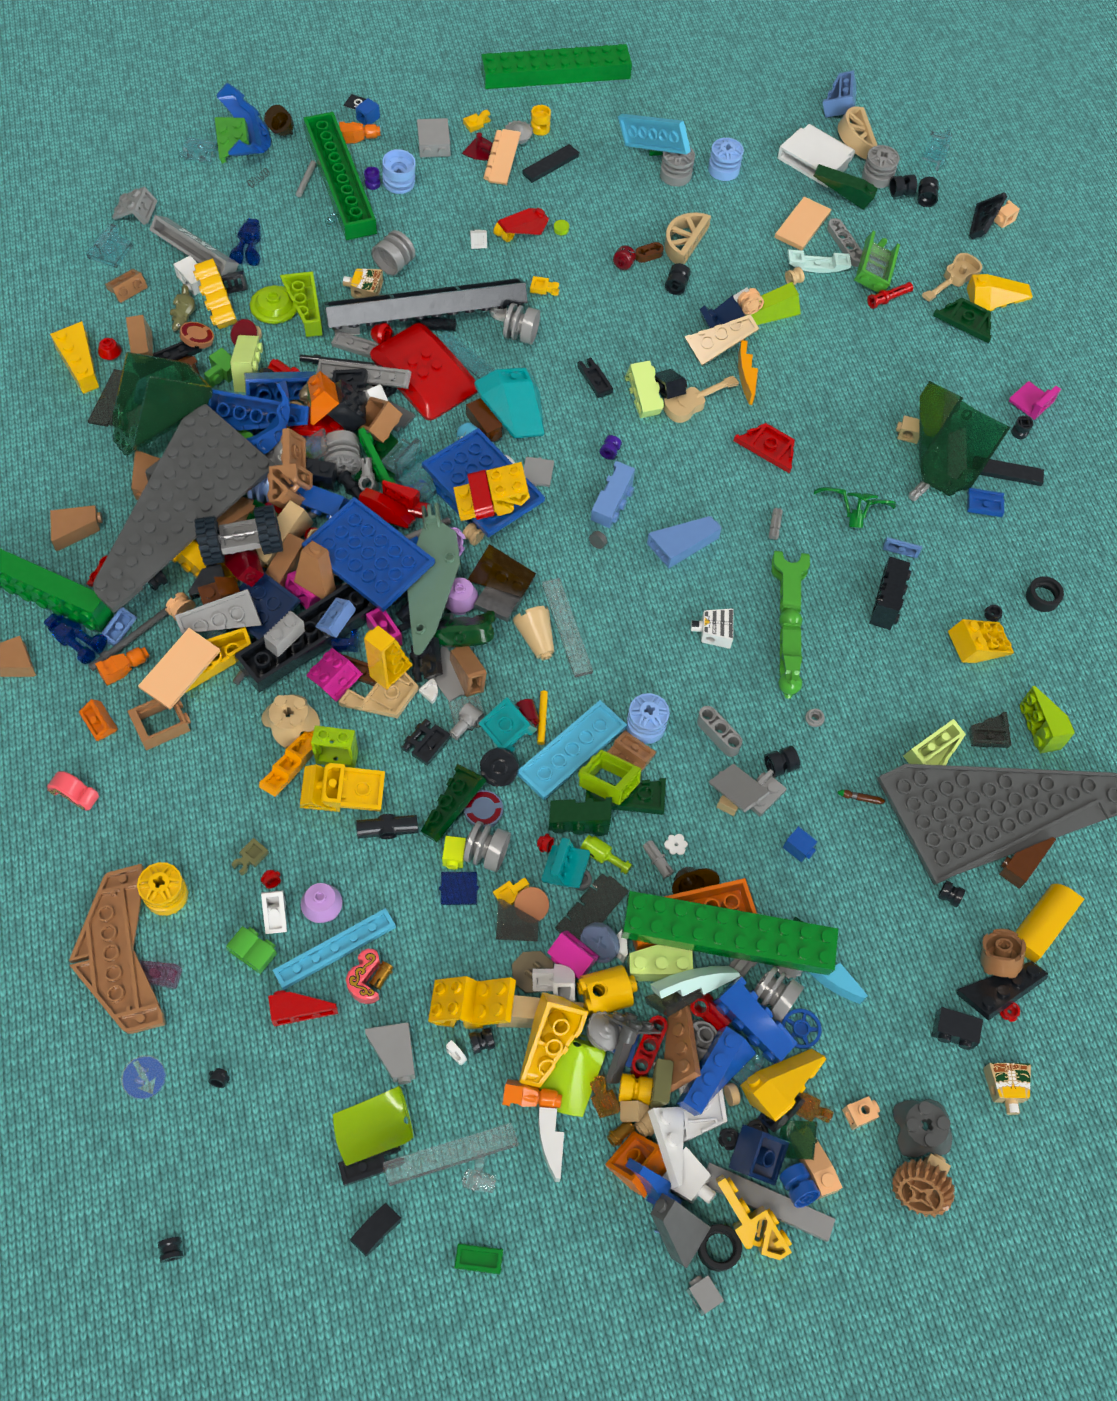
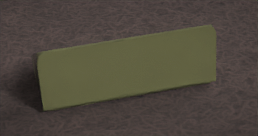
[649,1058,673,1109]

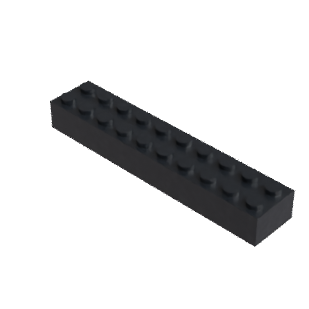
[235,584,408,693]

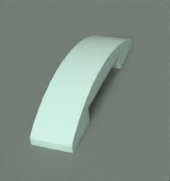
[787,249,851,273]

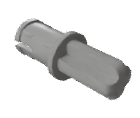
[643,841,674,879]

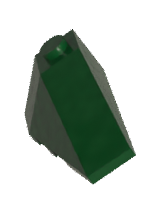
[813,164,878,210]

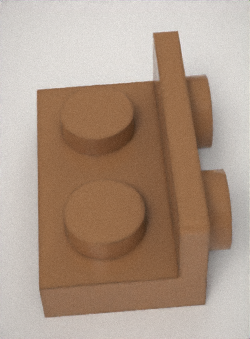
[105,269,148,303]

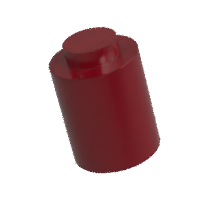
[516,699,540,727]

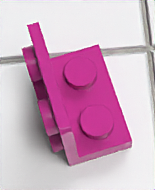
[1009,381,1061,420]
[306,648,362,702]

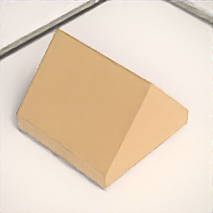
[620,1101,649,1122]

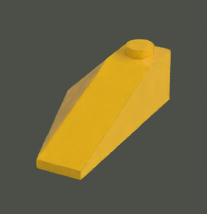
[966,274,1033,311]
[519,992,588,1088]
[740,1049,826,1122]

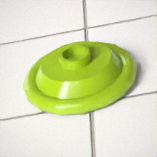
[249,285,297,324]

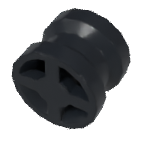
[148,570,168,591]
[157,1237,184,1263]

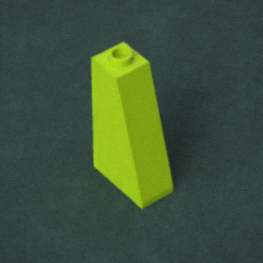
[745,282,801,325]

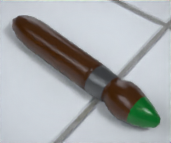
[837,789,885,804]

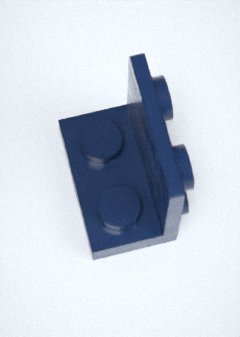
[700,295,746,328]

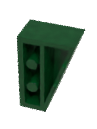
[548,797,612,836]

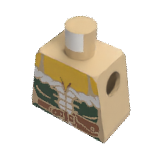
[343,269,383,298]
[983,1063,1031,1115]

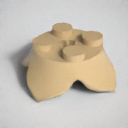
[261,694,320,748]

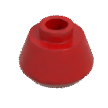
[371,323,392,345]
[98,338,122,360]

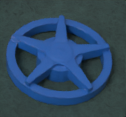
[782,1009,822,1049]

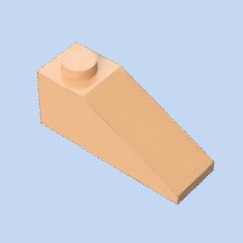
[789,1127,843,1200]

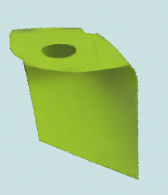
[539,1034,606,1117]
[333,1086,413,1166]

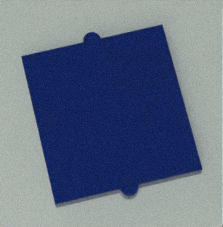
[439,872,479,905]

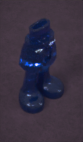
[229,218,261,266]
[44,613,107,664]

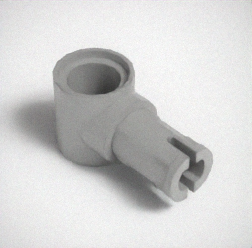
[358,457,379,491]
[449,702,485,740]

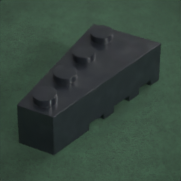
[869,556,912,630]

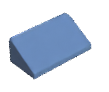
[882,537,922,558]
[316,598,356,637]
[98,607,137,646]

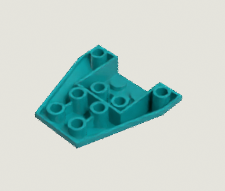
[474,368,544,438]

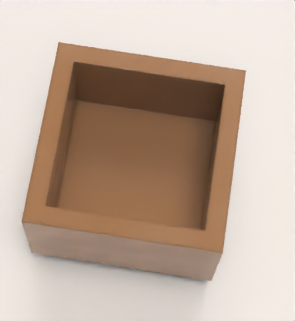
[357,397,403,443]

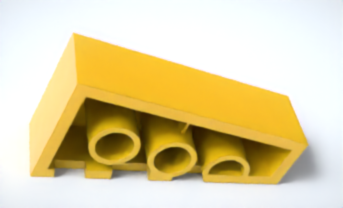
[50,321,99,394]
[172,540,238,582]
[364,626,413,690]
[185,627,251,693]

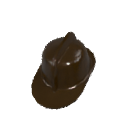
[264,105,294,136]
[672,867,720,894]

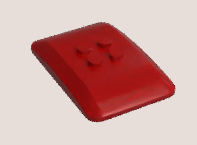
[370,323,478,420]

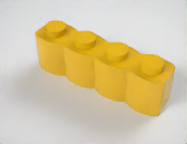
[193,258,237,329]

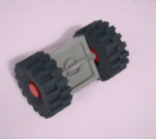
[194,505,283,566]

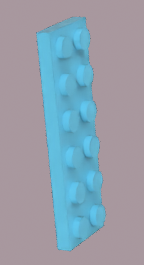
[618,114,691,154]
[518,700,627,800]

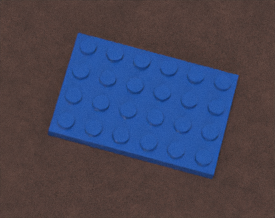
[422,428,545,538]
[302,497,435,612]

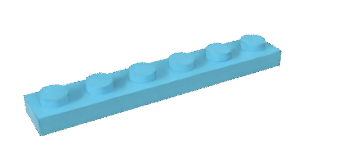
[273,908,396,990]

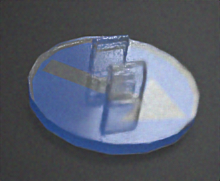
[121,1055,166,1100]

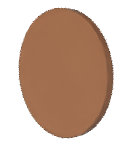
[514,887,549,923]

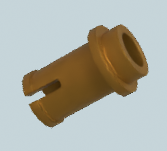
[369,961,393,990]
[607,1122,635,1147]

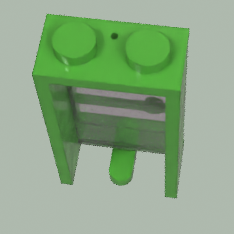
[854,230,900,293]

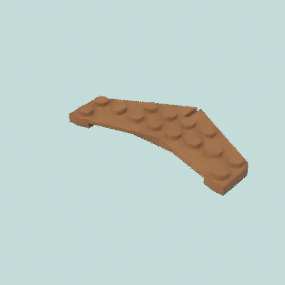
[69,864,166,1034]

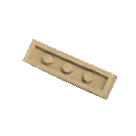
[838,106,877,159]
[664,213,711,265]

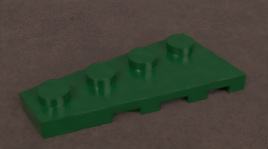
[421,764,486,843]
[585,778,666,815]

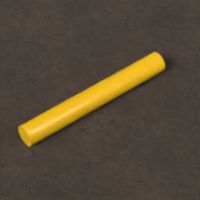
[537,690,548,745]

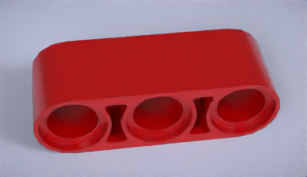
[467,470,495,520]
[630,1015,668,1079]

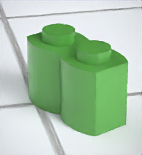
[226,926,277,974]

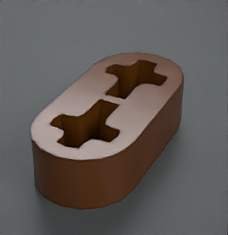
[635,242,664,263]

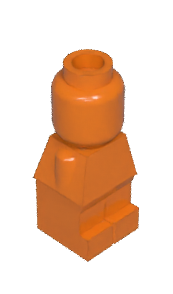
[339,122,381,144]
[95,647,150,686]
[502,1079,562,1109]

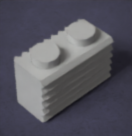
[264,611,305,657]

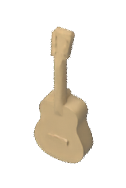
[922,253,982,302]
[663,376,739,423]

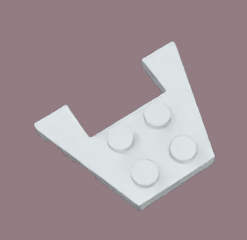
[653,1062,727,1143]

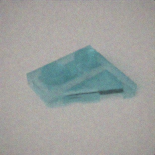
[398,460,436,503]

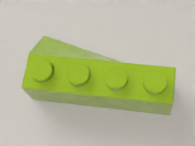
[280,271,323,337]

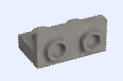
[750,769,787,817]

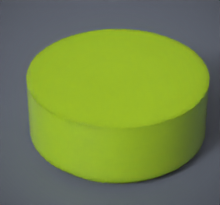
[553,220,569,235]

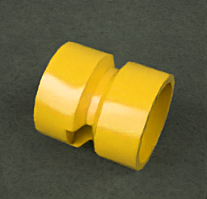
[531,105,551,136]
[618,1073,653,1106]

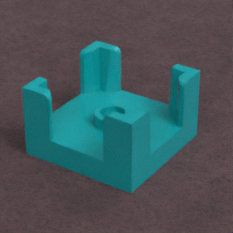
[479,697,538,752]

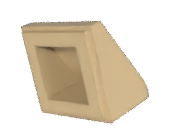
[716,795,738,816]

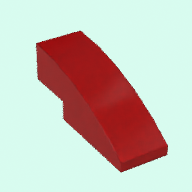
[359,488,415,528]

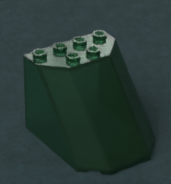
[112,352,212,456]
[919,381,1010,496]

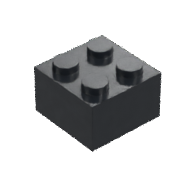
[328,379,366,432]

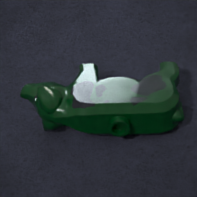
[419,611,496,647]

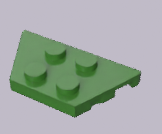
[215,117,250,164]

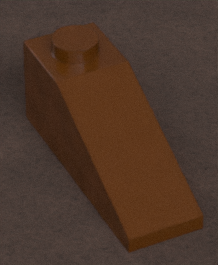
[999,837,1056,889]

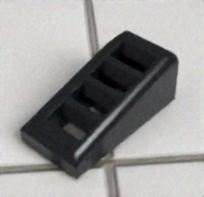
[221,270,248,294]

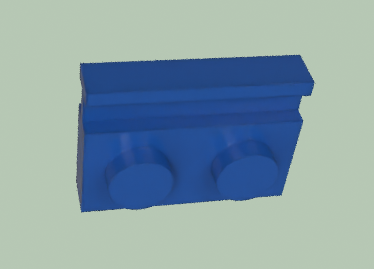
[967,488,1004,517]

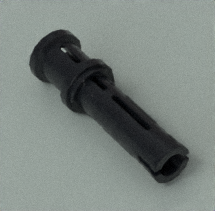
[337,470,375,513]

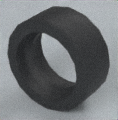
[1026,576,1064,612]
[697,1224,742,1272]

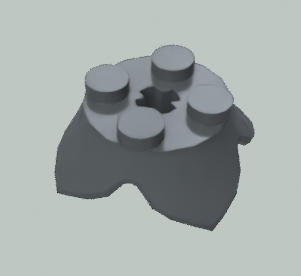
[893,1099,953,1158]

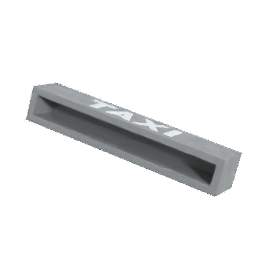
[149,215,239,276]

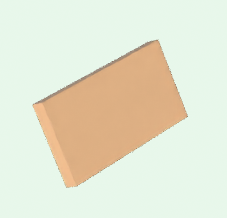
[774,197,831,250]
[138,628,220,710]

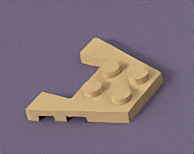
[338,672,419,718]

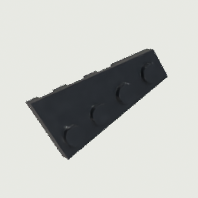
[957,961,1048,1021]

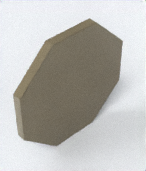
[512,951,554,993]

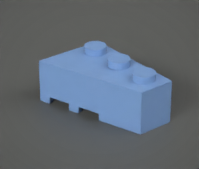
[823,70,857,118]
[591,461,635,528]

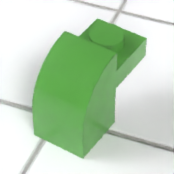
[204,348,233,388]

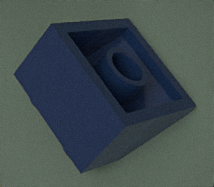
[729,1124,789,1186]

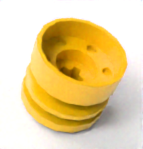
[137,862,188,916]

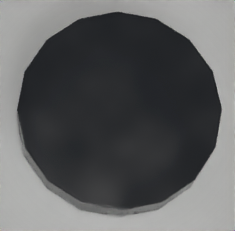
[480,747,519,787]

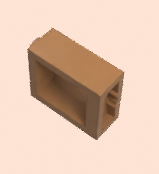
[128,699,191,751]

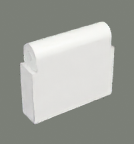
[777,124,855,188]

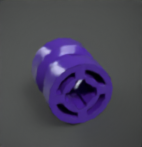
[364,167,381,190]
[600,435,622,460]

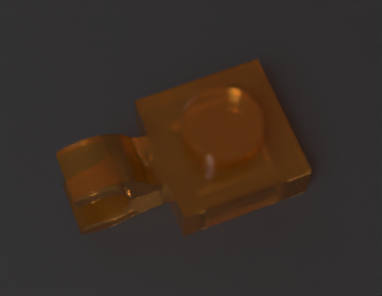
[590,1075,620,1118]
[796,1092,834,1123]

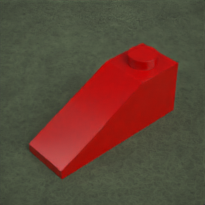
[498,208,549,235]
[268,990,338,1027]

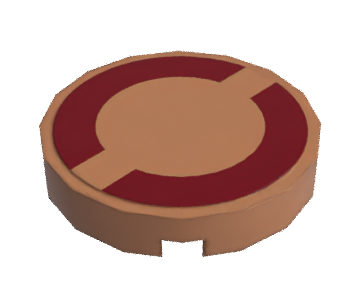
[179,322,214,349]

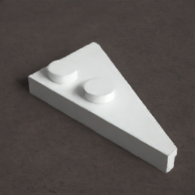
[648,1107,684,1189]

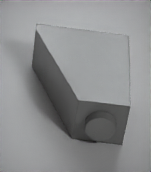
[365,1022,415,1085]

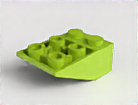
[1020,686,1075,754]

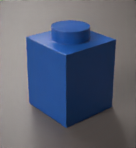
[355,98,380,125]
[783,826,818,863]

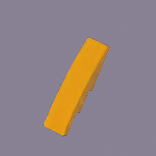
[738,340,758,405]
[259,731,314,797]

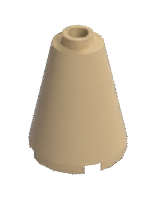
[513,606,554,660]

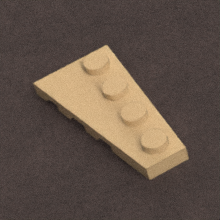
[684,314,759,366]

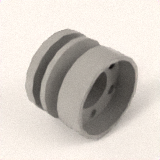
[862,145,900,188]
[660,147,695,187]
[372,230,415,276]
[503,303,540,345]
[322,430,361,477]
[463,821,511,872]
[754,966,804,1022]

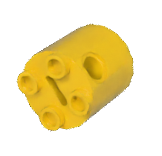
[576,965,638,1016]

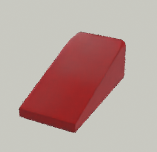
[382,480,420,510]

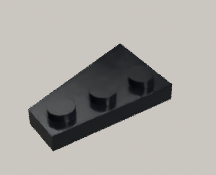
[969,192,1008,239]

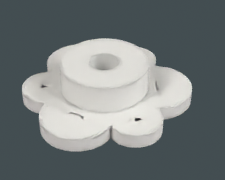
[664,834,688,855]

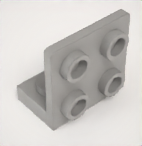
[112,186,158,225]

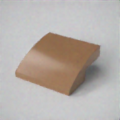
[607,730,656,772]

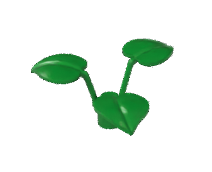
[814,487,896,528]

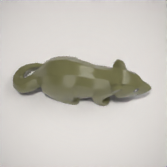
[170,284,196,332]

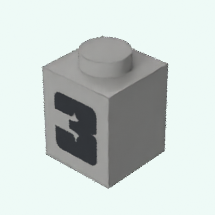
[686,1275,724,1316]

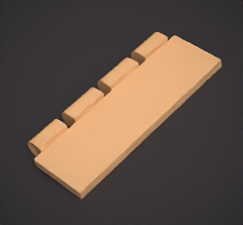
[483,129,521,185]

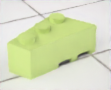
[625,361,664,418]
[903,719,966,765]

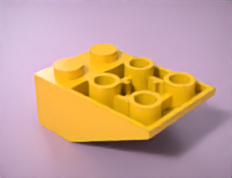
[948,619,1014,663]

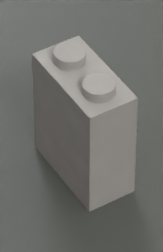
[417,118,450,158]

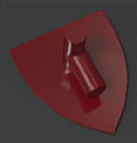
[462,132,493,161]

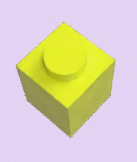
[442,836,466,869]

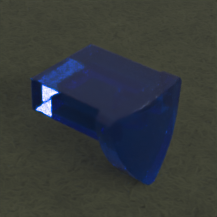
[331,629,359,652]

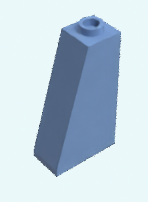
[647,516,721,568]

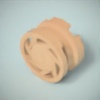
[737,288,764,315]
[165,592,196,621]

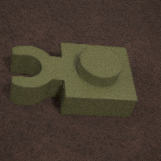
[231,838,269,875]

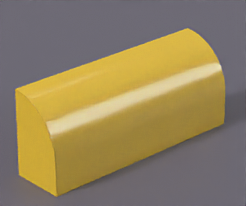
[1015,884,1084,963]

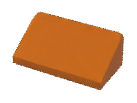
[79,699,118,741]

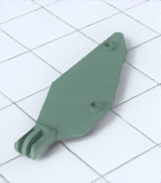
[407,503,460,655]

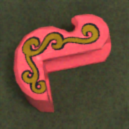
[47,771,99,811]
[346,948,380,1004]

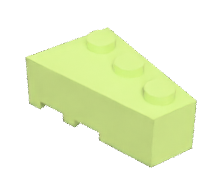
[230,335,263,392]
[627,944,693,982]

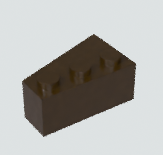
[467,544,536,597]

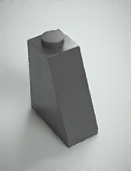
[650,1193,711,1268]

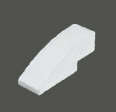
[538,1107,564,1182]

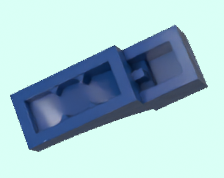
[625,1158,683,1210]

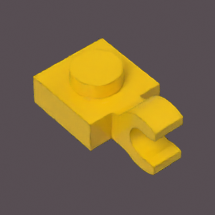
[463,110,491,133]
[530,276,559,296]
[493,878,530,910]

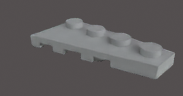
[175,589,262,634]

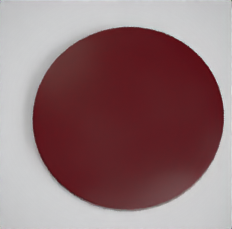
[230,319,257,345]

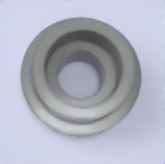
[805,708,825,727]

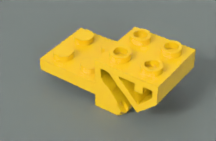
[453,462,530,521]
[300,763,385,812]
[428,976,516,1029]
[716,1174,792,1260]

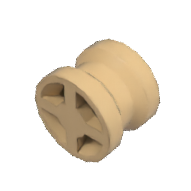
[785,267,805,285]
[462,523,484,546]

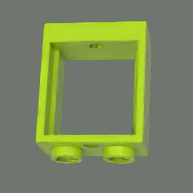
[311,725,358,768]
[578,750,641,805]

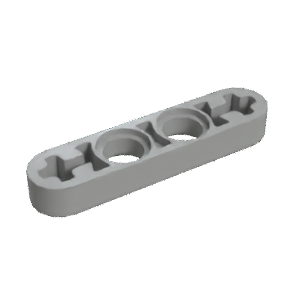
[827,218,863,267]

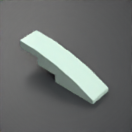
[650,966,740,998]

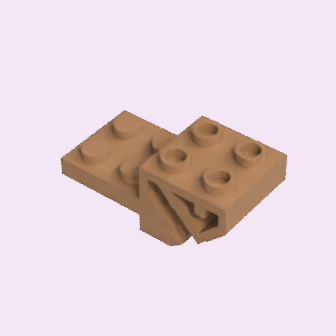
[267,428,313,510]

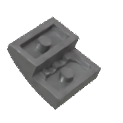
[474,586,523,622]

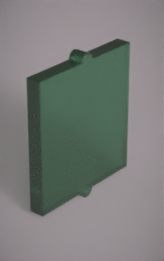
[778,1120,817,1160]

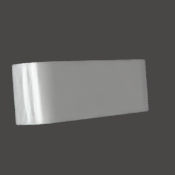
[697,706,743,757]

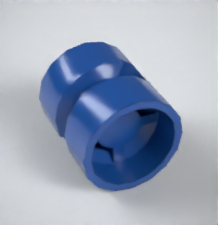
[779,1163,820,1208]

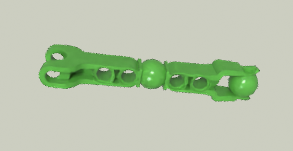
[771,551,810,699]

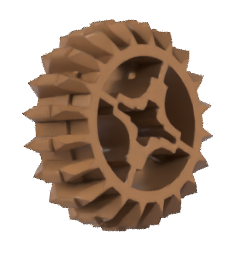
[892,1159,955,1218]

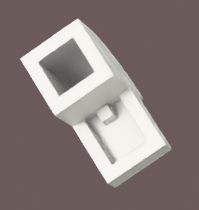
[532,964,575,1001]

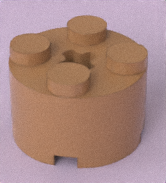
[980,929,1026,978]

